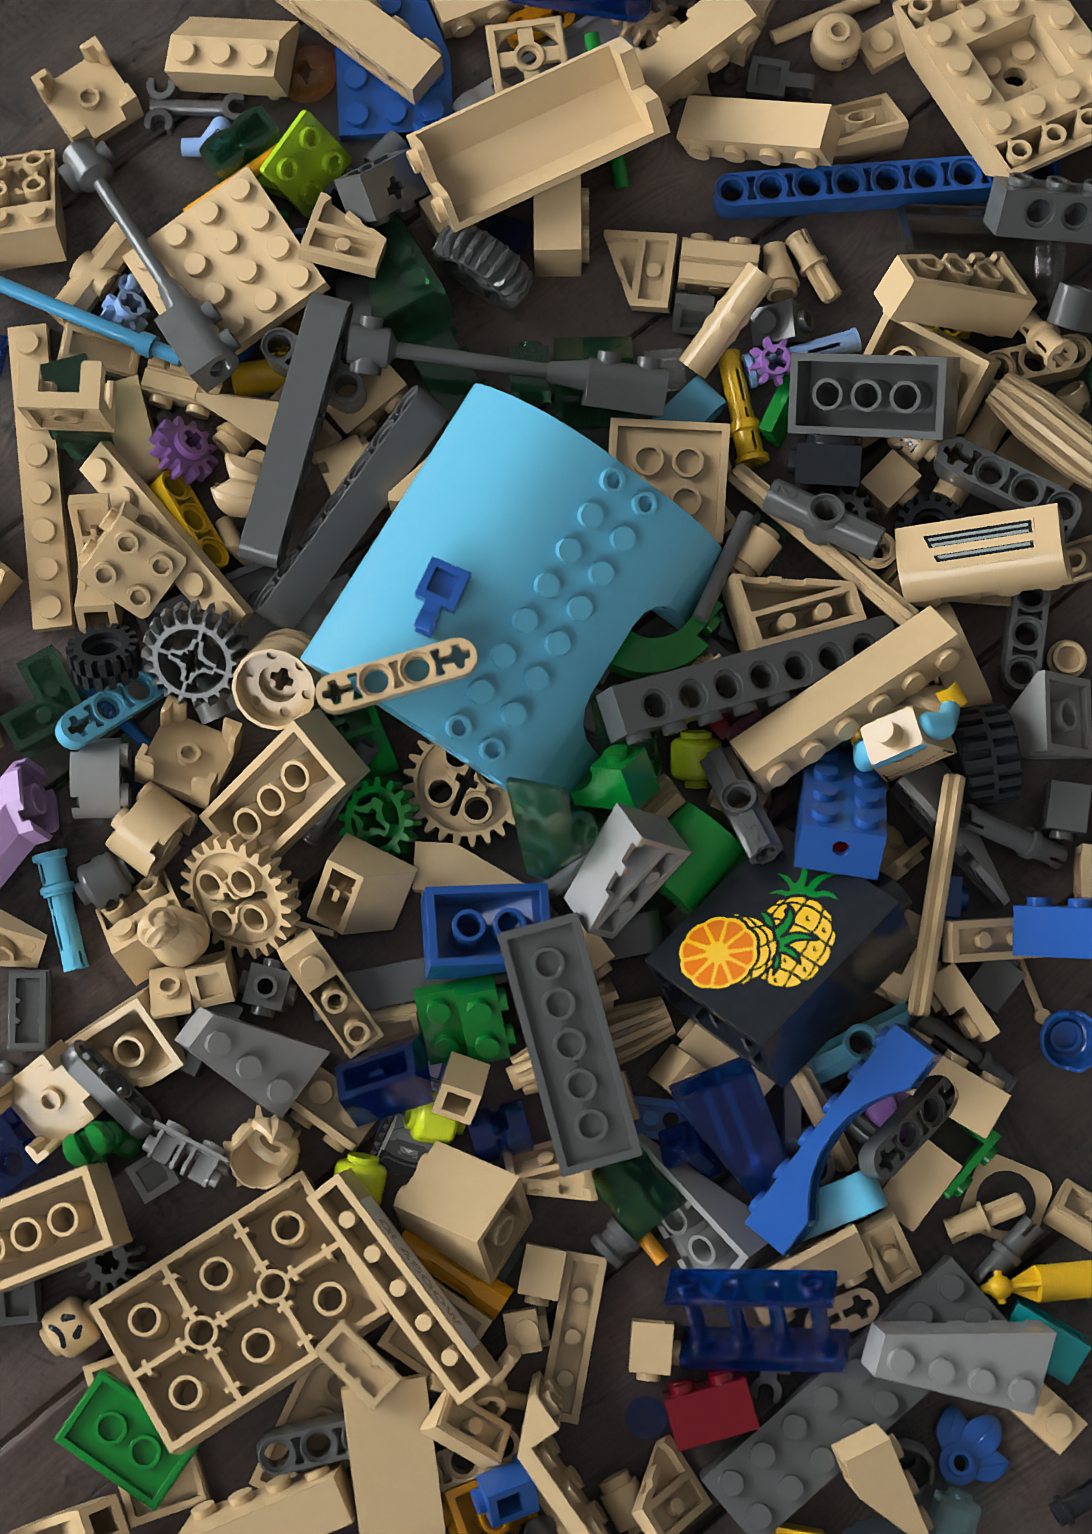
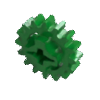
[337,777,422,858]

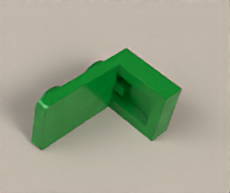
[941,1118,1001,1199]

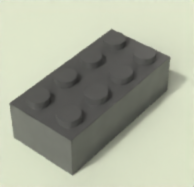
[788,352,960,440]

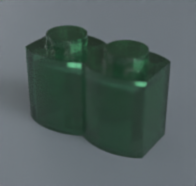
[199,106,281,184]
[591,1148,682,1241]

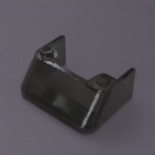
[895,204,1067,309]

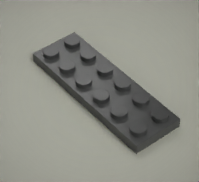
[496,912,643,1177]

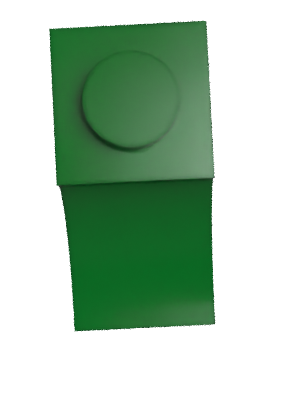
[569,744,660,809]

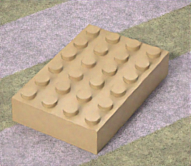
[88,1170,393,1455]

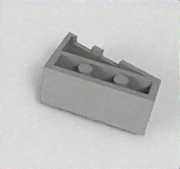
[174,1007,330,1119]

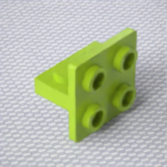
[258,110,352,218]

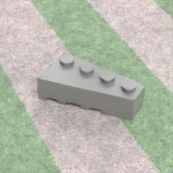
[861,1320,1057,1415]

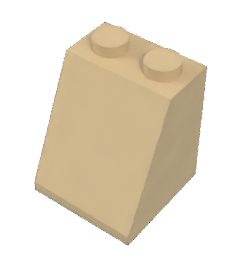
[393,1141,533,1285]

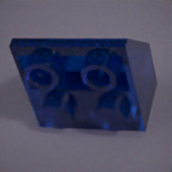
[335,1032,434,1127]

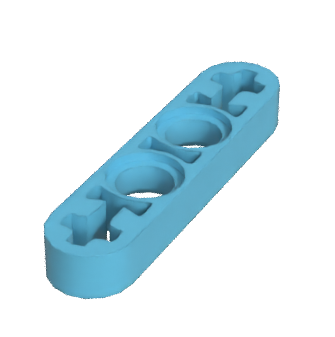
[55,662,166,750]

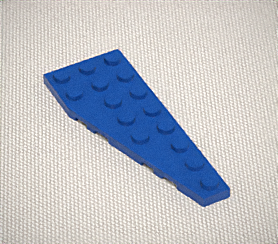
[335,0,453,142]

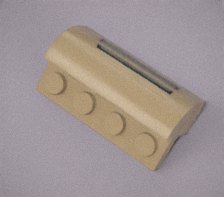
[895,503,1073,608]

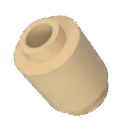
[730,523,782,577]
[598,1468,642,1534]

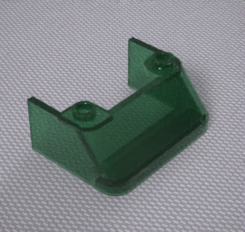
[505,695,662,879]

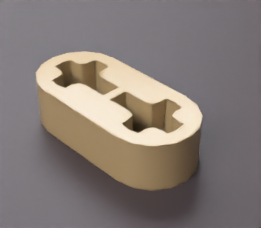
[803,1287,879,1343]

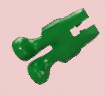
[62,1117,145,1169]

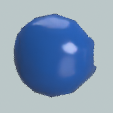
[1039,1009,1092,1073]

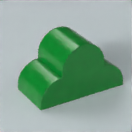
[657,801,747,916]

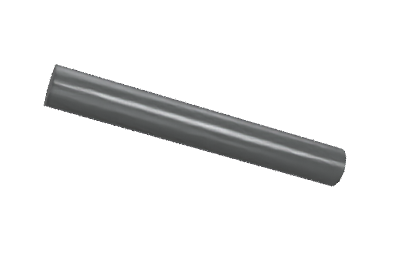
[692,511,755,623]

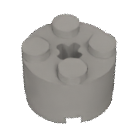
[70,738,133,819]

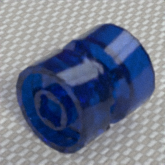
[468,1099,535,1163]

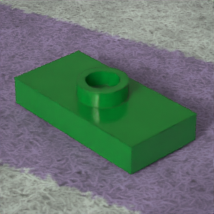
[759,363,791,448]

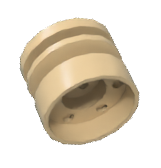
[232,628,324,730]

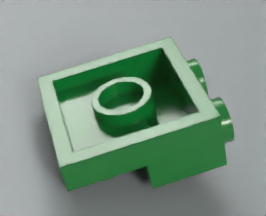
[413,974,516,1065]

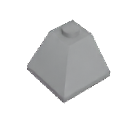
[1009,670,1092,759]

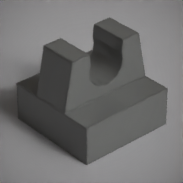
[671,289,715,335]

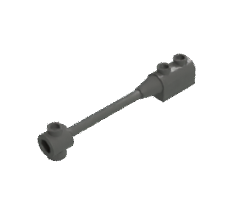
[58,137,241,393]
[346,315,669,417]

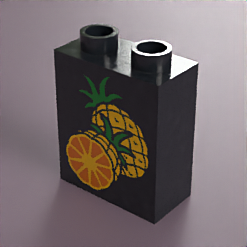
[645,824,917,1088]

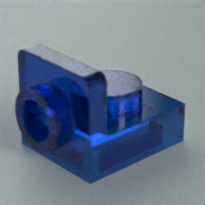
[658,1118,722,1178]

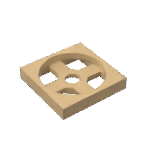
[485,15,568,94]

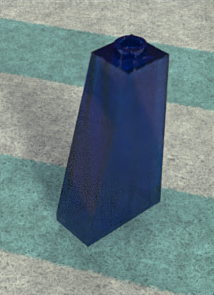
[669,1056,787,1199]

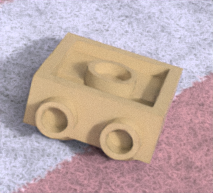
[930,961,1000,1044]

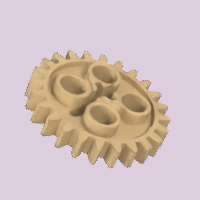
[403,740,527,849]
[180,831,301,959]

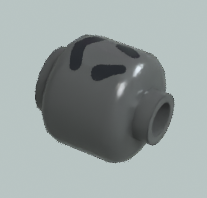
[74,851,137,910]

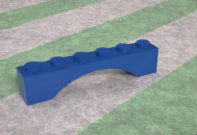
[744,1023,943,1255]

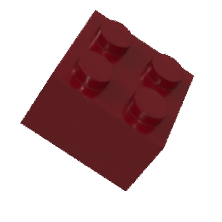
[662,1365,760,1452]

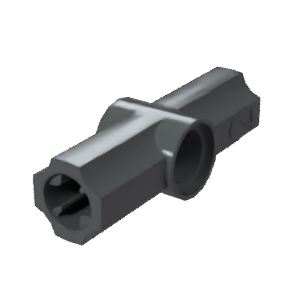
[761,478,887,561]
[700,746,784,864]

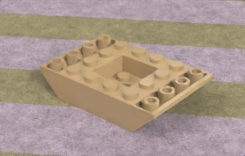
[893,0,1092,177]

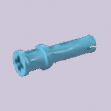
[32,848,89,973]

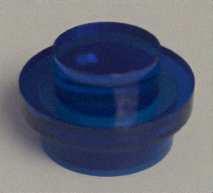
[626,1396,667,1439]

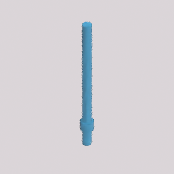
[0,276,182,367]

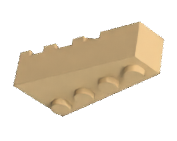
[635,0,766,116]
[874,251,1037,338]

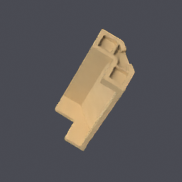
[406,36,670,232]

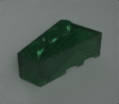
[368,214,456,343]

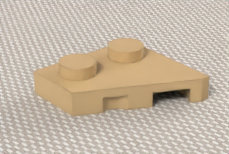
[603,229,679,313]
[632,1434,712,1534]

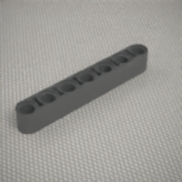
[238,292,353,569]
[253,386,450,629]

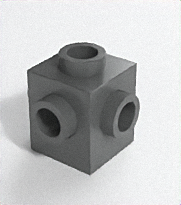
[238,957,299,1018]

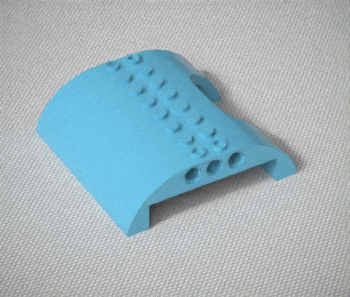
[300,383,722,832]

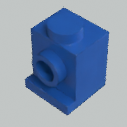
[470,1453,540,1529]

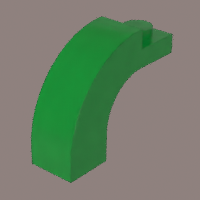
[607,600,723,679]

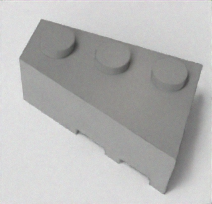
[564,803,692,939]

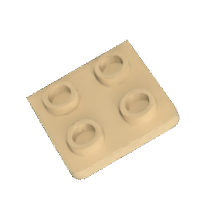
[77,500,187,619]

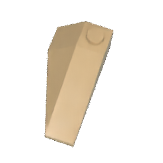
[13,986,186,1088]

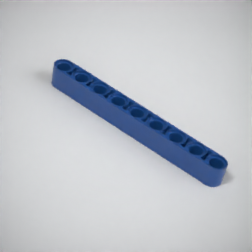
[713,155,1061,220]

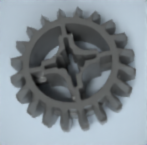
[432,225,533,309]
[141,599,250,708]

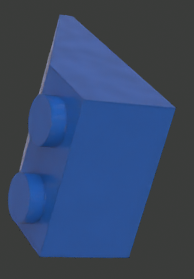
[420,883,550,980]

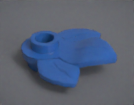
[935,1405,1010,1486]

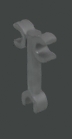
[144,78,246,135]

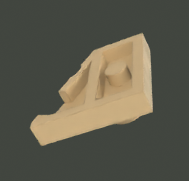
[299,192,387,278]
[503,1140,598,1201]

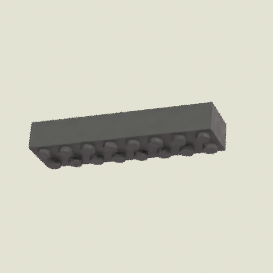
[699,1254,1008,1534]

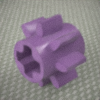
[747,336,791,387]

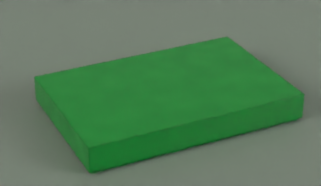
[53,1368,203,1512]

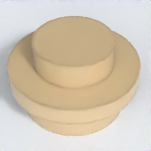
[1046,640,1087,677]

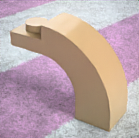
[67,493,124,634]
[8,1494,130,1534]

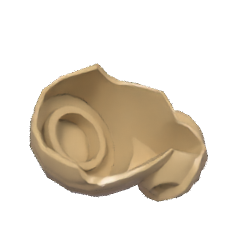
[137,905,210,968]

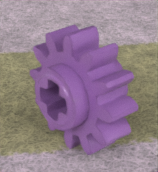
[149,416,218,485]

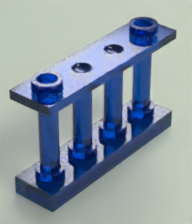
[664,1268,851,1373]

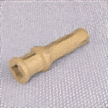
[1018,310,1078,373]

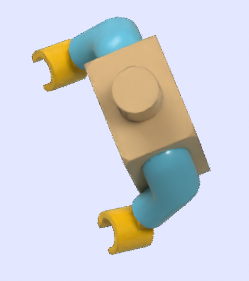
[850,681,968,782]

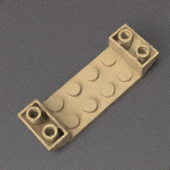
[517,1370,612,1534]

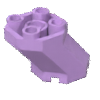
[0,757,60,888]

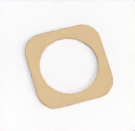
[959,1154,1052,1242]

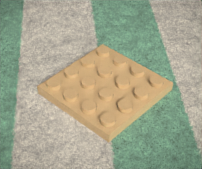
[122,166,331,355]

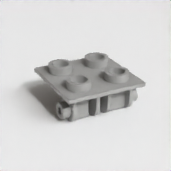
[142,1120,231,1188]

